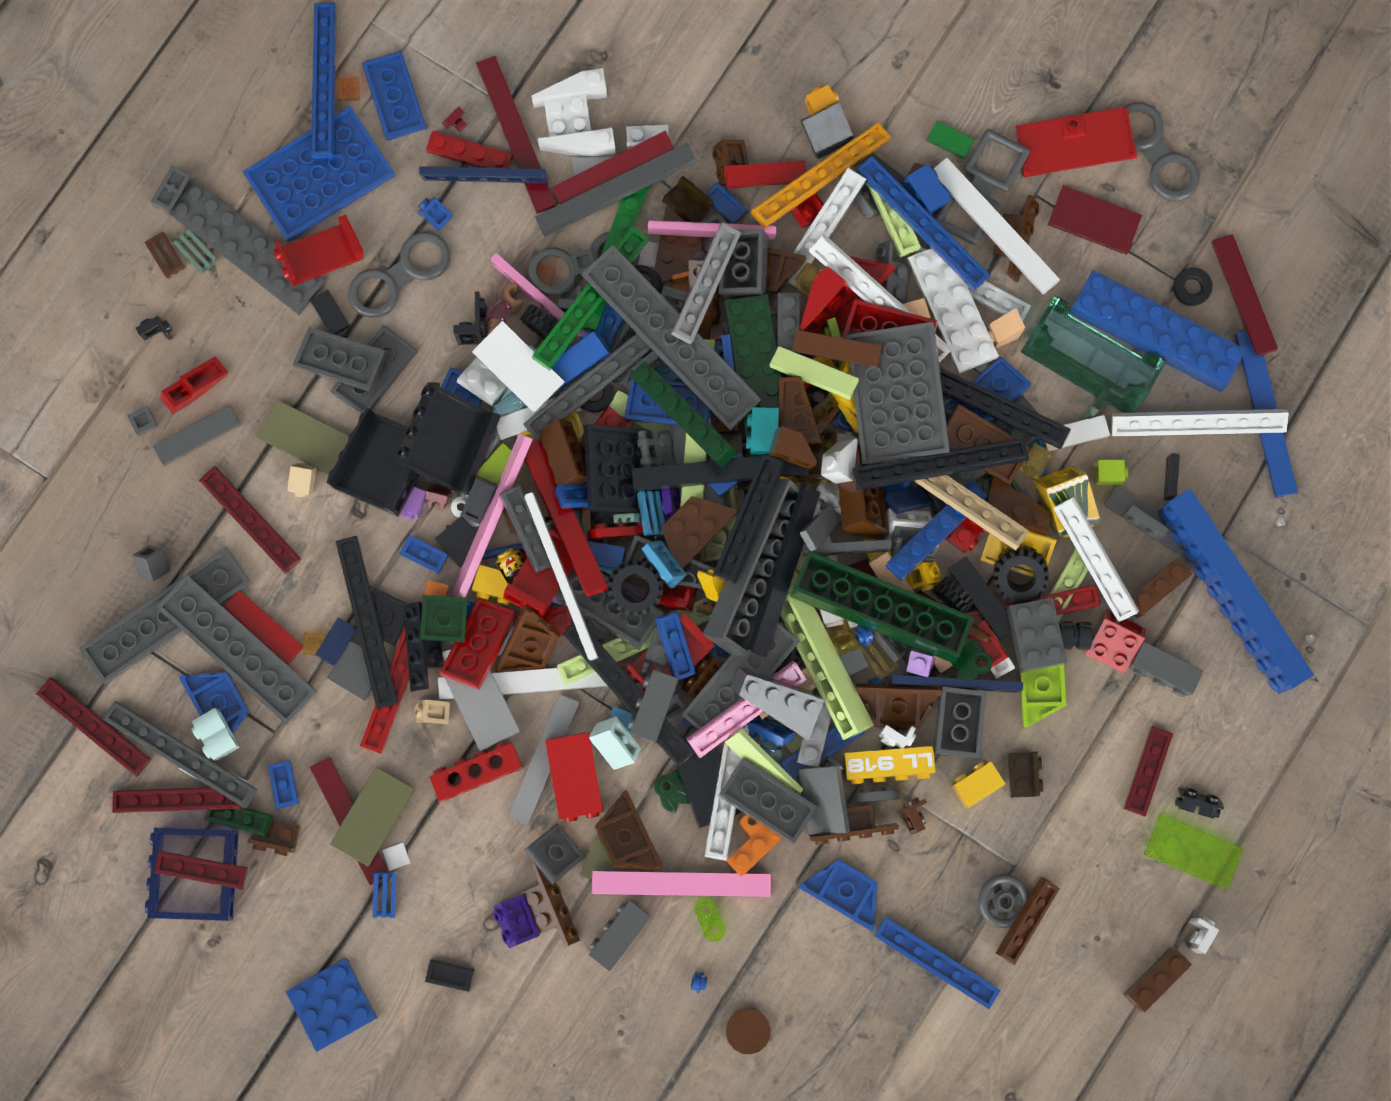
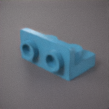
[642,541,687,588]

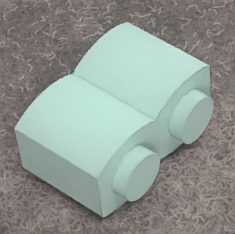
[191,708,240,761]

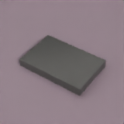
[799,765,850,835]

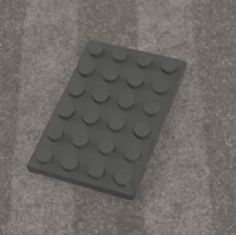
[846,322,950,465]

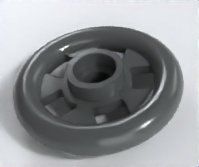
[978,874,1029,928]

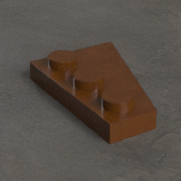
[778,377,822,444]
[986,476,1052,536]

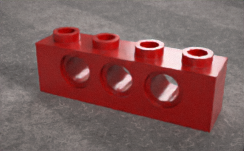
[429,741,523,802]

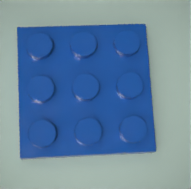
[285,958,377,1052]

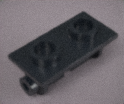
[1175,787,1224,819]

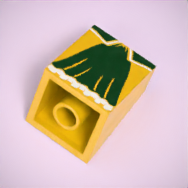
[1033,465,1101,537]

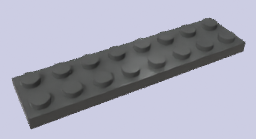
[168,181,326,315]
[80,548,252,684]
[156,574,317,725]

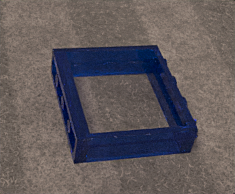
[145,828,239,921]

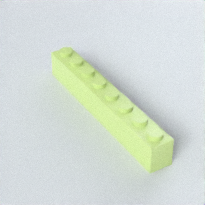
[781,570,874,740]

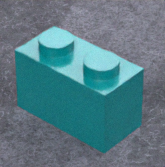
[746,407,779,455]

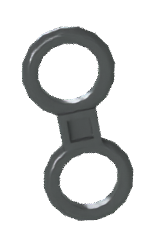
[1124,102,1199,201]
[348,232,450,318]
[528,232,639,296]

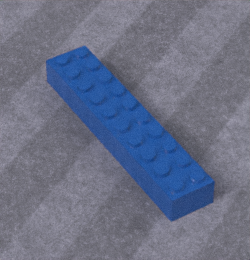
[1158,489,1314,694]

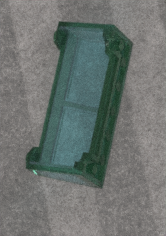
[1021,295,1167,413]

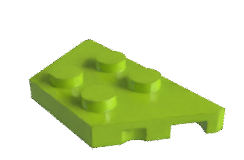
[1019,665,1066,728]

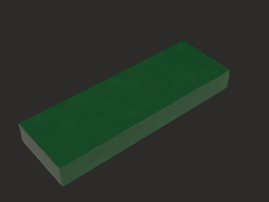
[204,808,274,837]

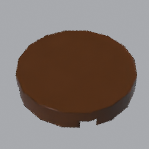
[726,1009,771,1055]

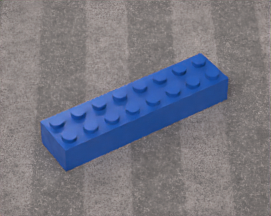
[1069,270,1246,392]

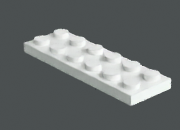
[907,248,998,374]

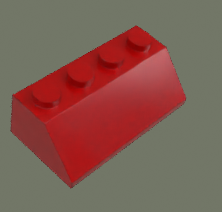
[842,299,938,339]

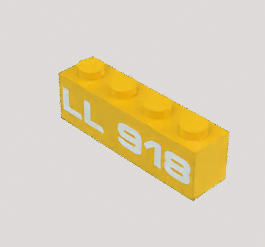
[843,746,936,784]

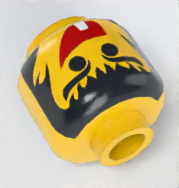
[496,548,525,580]

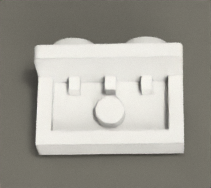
[878,725,917,749]

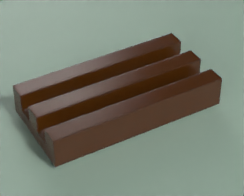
[144,232,185,279]

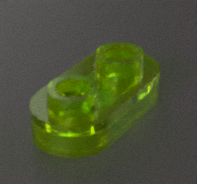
[695,898,725,942]

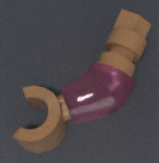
[485,283,524,334]

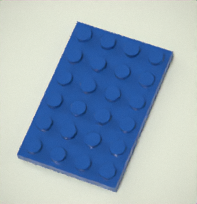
[242,106,396,242]

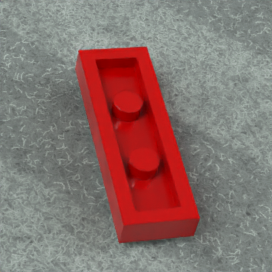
[587,522,652,539]

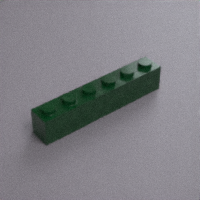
[630,361,737,468]

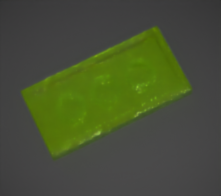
[1143,814,1244,891]

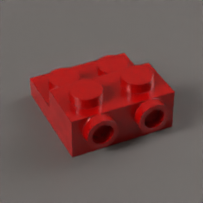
[945,518,987,553]

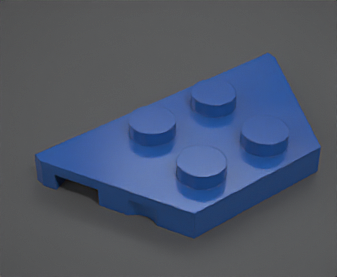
[179,672,249,734]
[798,859,877,932]

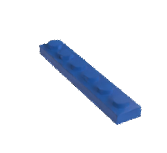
[885,481,988,581]
[874,917,1001,1009]

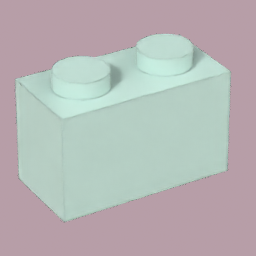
[589,716,641,770]

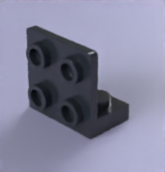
[453,291,488,345]

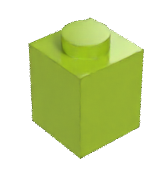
[1094,460,1128,485]

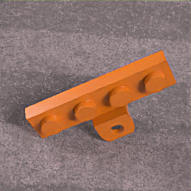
[726,815,783,877]

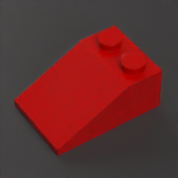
[800,266,853,334]

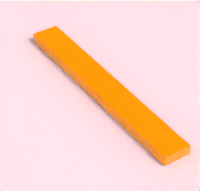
[751,122,892,229]

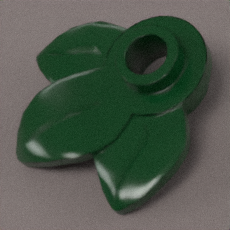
[950,638,992,680]
[654,770,689,813]

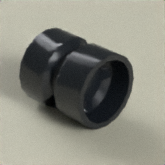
[1058,621,1093,650]

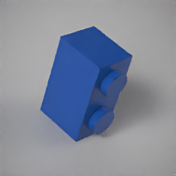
[902,164,951,214]

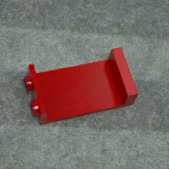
[272,214,364,286]
[503,528,573,618]
[627,613,715,693]
[545,731,603,822]

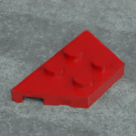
[835,256,896,332]

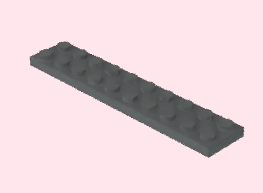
[581,245,762,431]

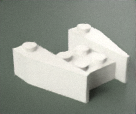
[532,68,616,157]

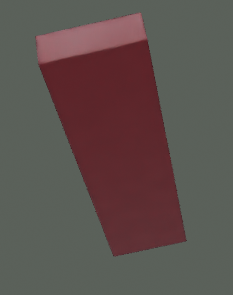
[1123,726,1173,817]
[154,851,249,890]

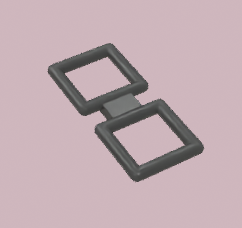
[934,129,1030,245]

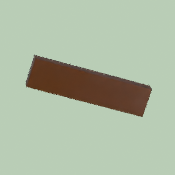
[792,330,882,368]
[996,877,1060,966]

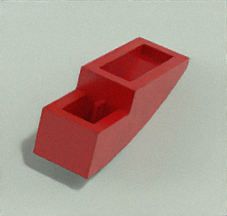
[160,356,228,414]

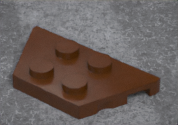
[652,206,704,286]
[766,248,807,294]
[661,496,738,569]
[495,605,559,673]
[856,683,942,729]
[595,790,663,869]

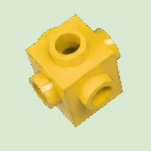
[906,561,941,592]

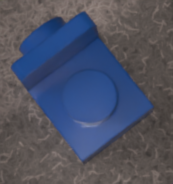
[417,197,453,231]

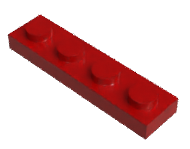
[426,130,513,168]

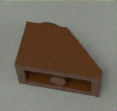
[768,425,817,469]

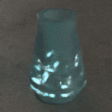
[493,391,526,416]

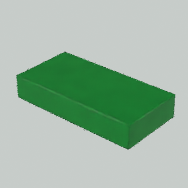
[927,121,974,159]

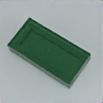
[1084,388,1109,419]

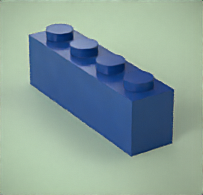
[550,331,612,398]

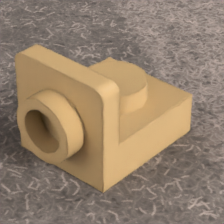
[414,700,450,724]

